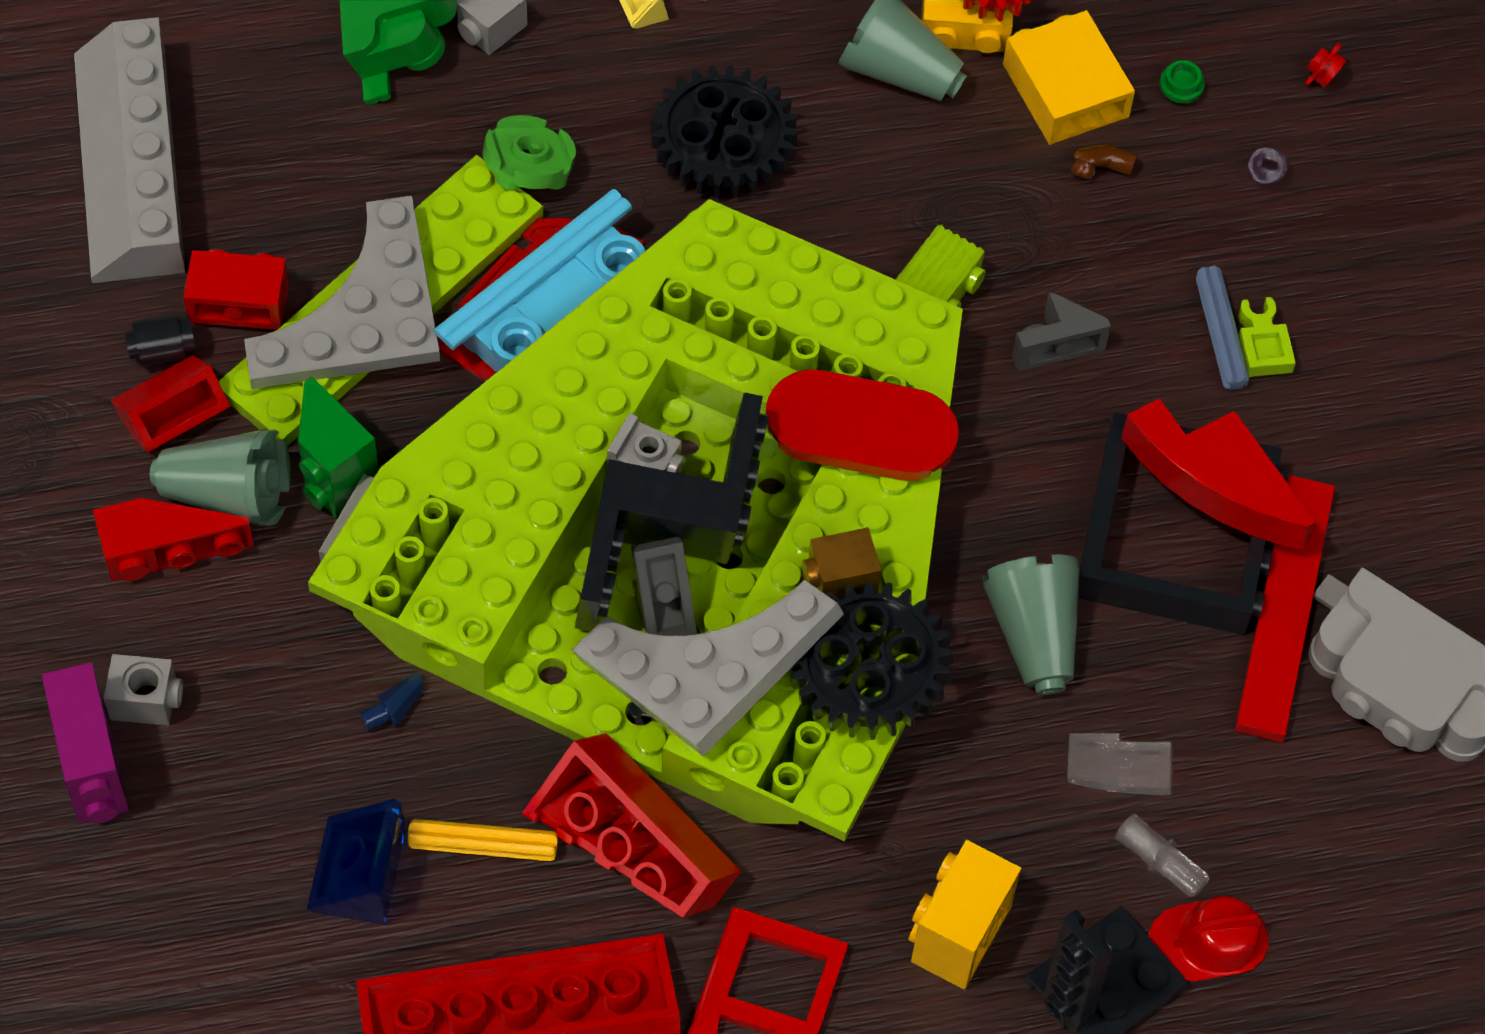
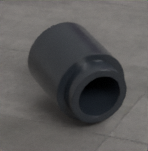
[124,313,196,368]

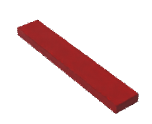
[1234,475,1335,743]

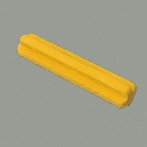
[407,819,558,861]

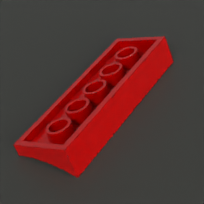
[356,933,681,1034]

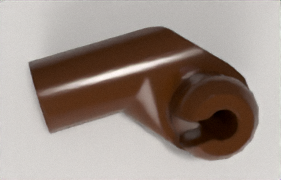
[1071,144,1138,179]

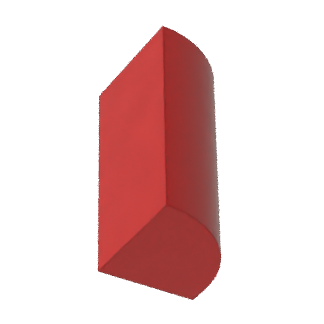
[111,355,231,452]

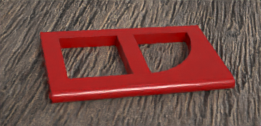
[687,908,849,1034]

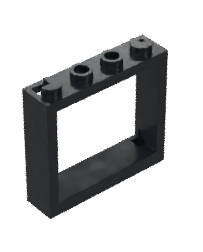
[1078,412,1287,635]

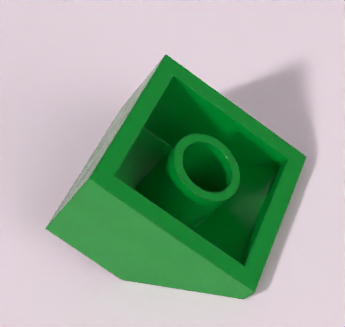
[298,376,379,520]

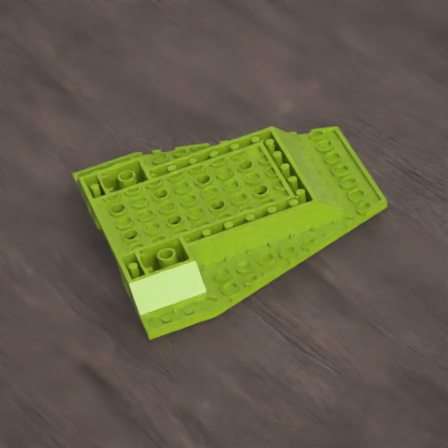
[308,199,963,842]

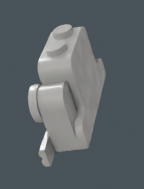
[1309,567,1485,762]

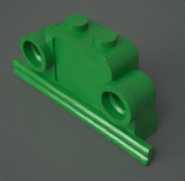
[340,0,457,105]

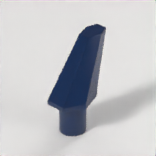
[359,670,424,731]

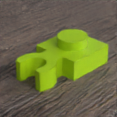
[1238,297,1296,377]

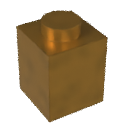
[802,527,882,600]

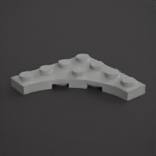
[244,196,440,389]
[572,580,844,756]

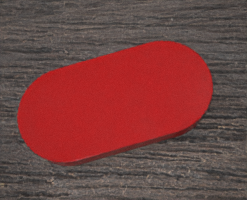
[765,370,959,481]

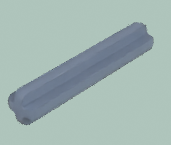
[1196,265,1249,391]

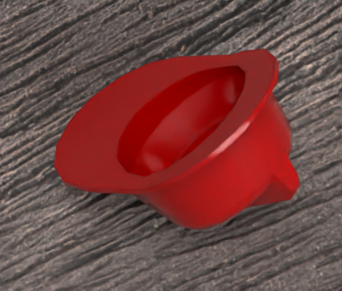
[1148,896,1268,982]

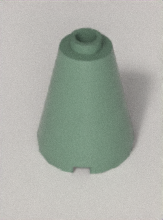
[838,0,967,102]
[150,429,290,526]
[982,554,1080,695]

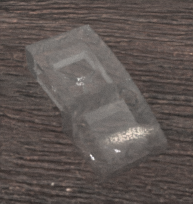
[1067,733,1173,795]

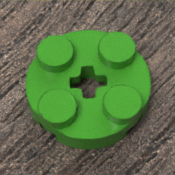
[483,115,576,190]

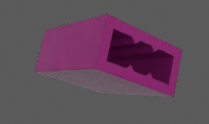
[42,662,129,823]

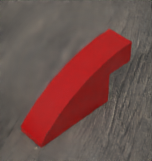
[1121,398,1316,549]

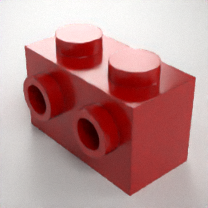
[183,249,289,330]

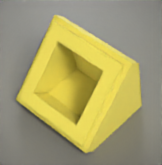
[619,0,669,29]

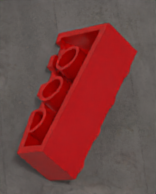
[521,733,742,918]

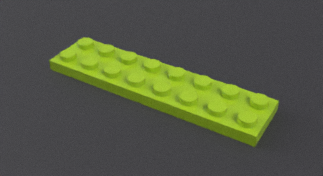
[218,155,543,446]

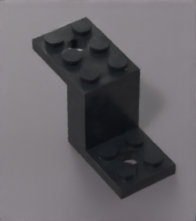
[575,392,769,631]

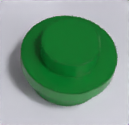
[1159,60,1205,103]

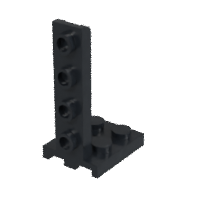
[1025,905,1188,1034]

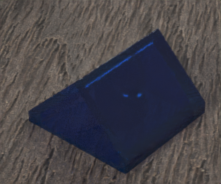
[307,799,406,924]

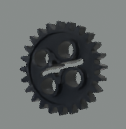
[651,65,797,198]
[790,581,953,740]

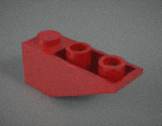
[93,498,254,582]

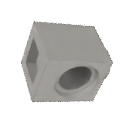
[103,654,183,726]

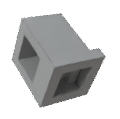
[607,413,686,474]

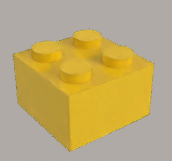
[908,839,1021,990]

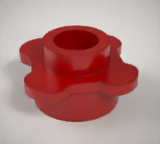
[1304,42,1347,88]

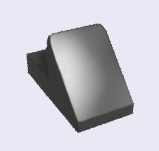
[1012,292,1111,372]
[631,536,697,636]

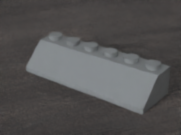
[74,17,185,283]

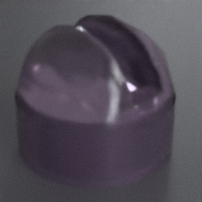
[1249,147,1288,184]

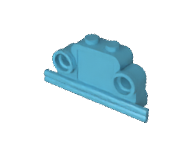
[434,189,645,373]

